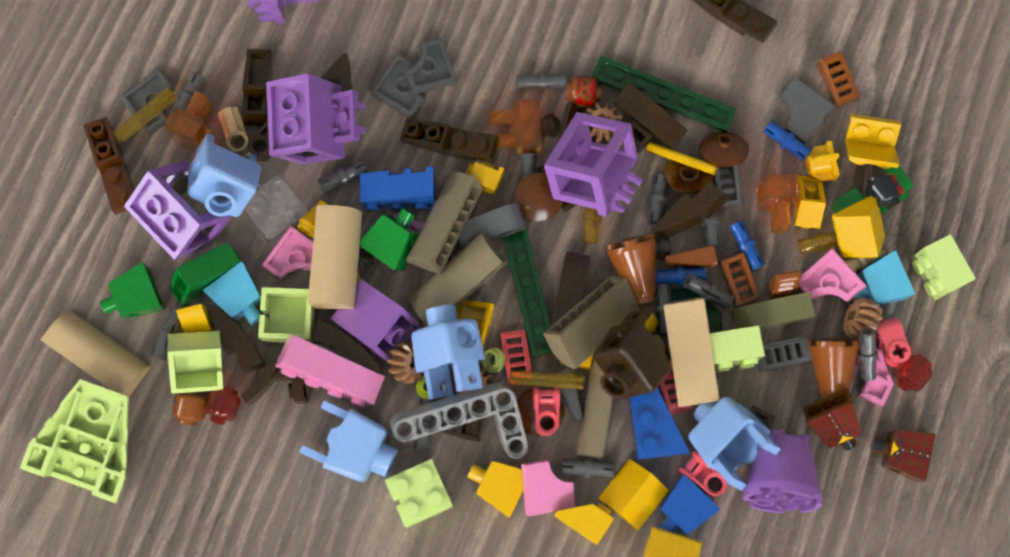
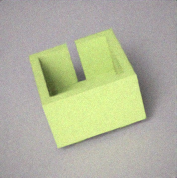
[911,234,976,301]
[258,287,315,343]
[710,326,765,373]
[168,331,223,393]
[385,459,454,528]

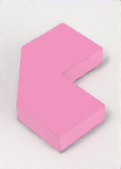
[855,346,894,407]

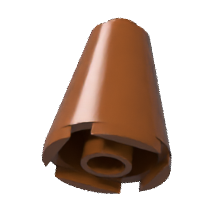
[808,338,860,399]

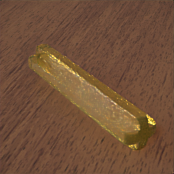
[113,88,176,143]
[509,370,585,389]

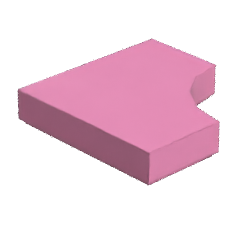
[262,226,313,281]
[799,248,867,303]
[522,460,575,516]

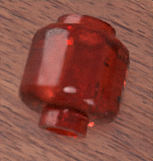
[894,354,933,392]
[204,387,241,425]

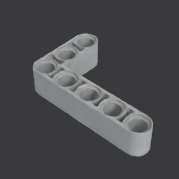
[390,382,528,459]

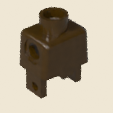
[593,308,672,399]

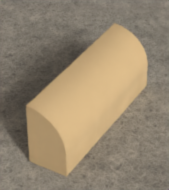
[308,205,362,309]
[663,297,719,407]
[40,311,151,396]

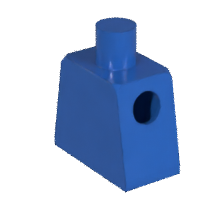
[657,475,720,535]

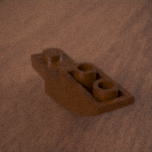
[84,116,135,215]

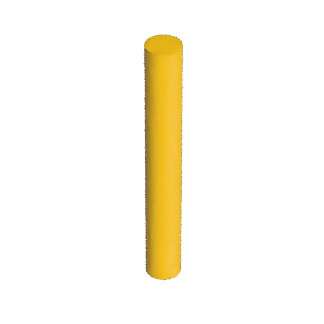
[646,142,718,175]

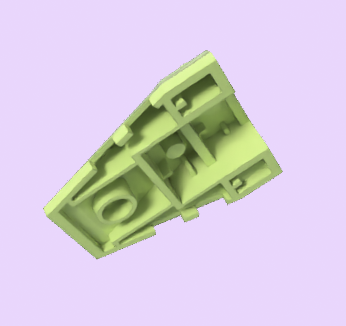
[20,379,129,503]

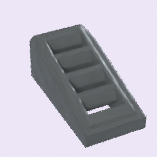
[713,165,742,207]
[758,336,812,372]
[553,367,582,423]

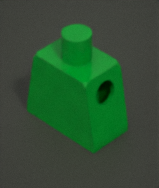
[360,208,418,271]
[100,262,165,319]

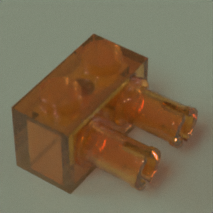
[165,91,214,152]
[489,99,542,156]
[757,174,800,233]

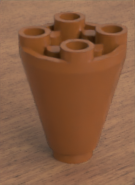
[605,233,656,304]

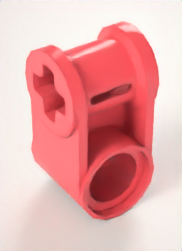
[876,316,911,368]
[533,387,560,437]
[678,451,727,497]

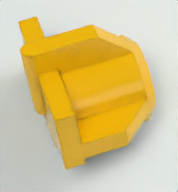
[806,141,840,182]

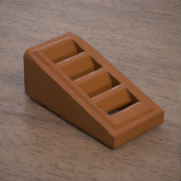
[816,51,860,108]
[662,245,718,268]
[717,252,760,307]
[767,270,801,300]

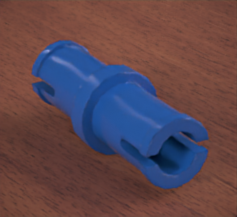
[763,120,812,161]
[729,220,766,271]
[656,266,706,286]

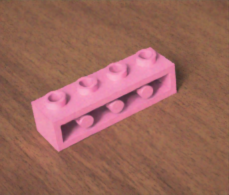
[275,335,385,409]

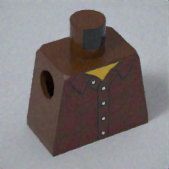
[803,388,862,450]
[870,430,936,483]

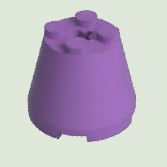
[743,430,822,514]

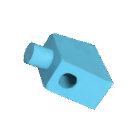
[853,251,915,305]
[203,261,261,325]

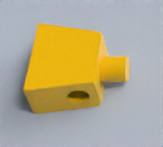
[467,461,524,518]

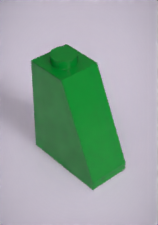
[169,242,241,308]

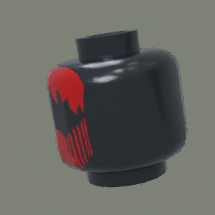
[866,171,904,210]

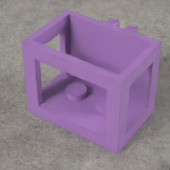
[124,160,232,260]

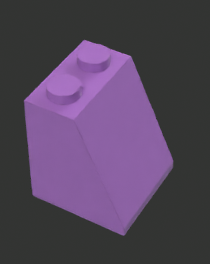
[331,279,422,365]

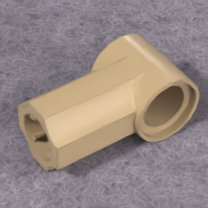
[217,106,251,158]

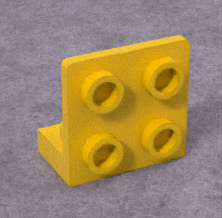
[844,113,901,169]

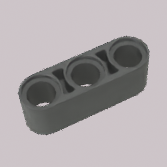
[458,203,526,250]

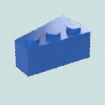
[360,166,436,211]
[627,388,690,461]

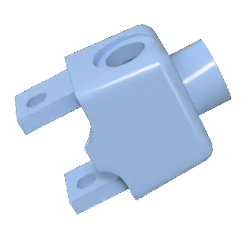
[187,133,261,217]
[412,305,485,399]
[688,397,781,490]
[300,401,398,482]

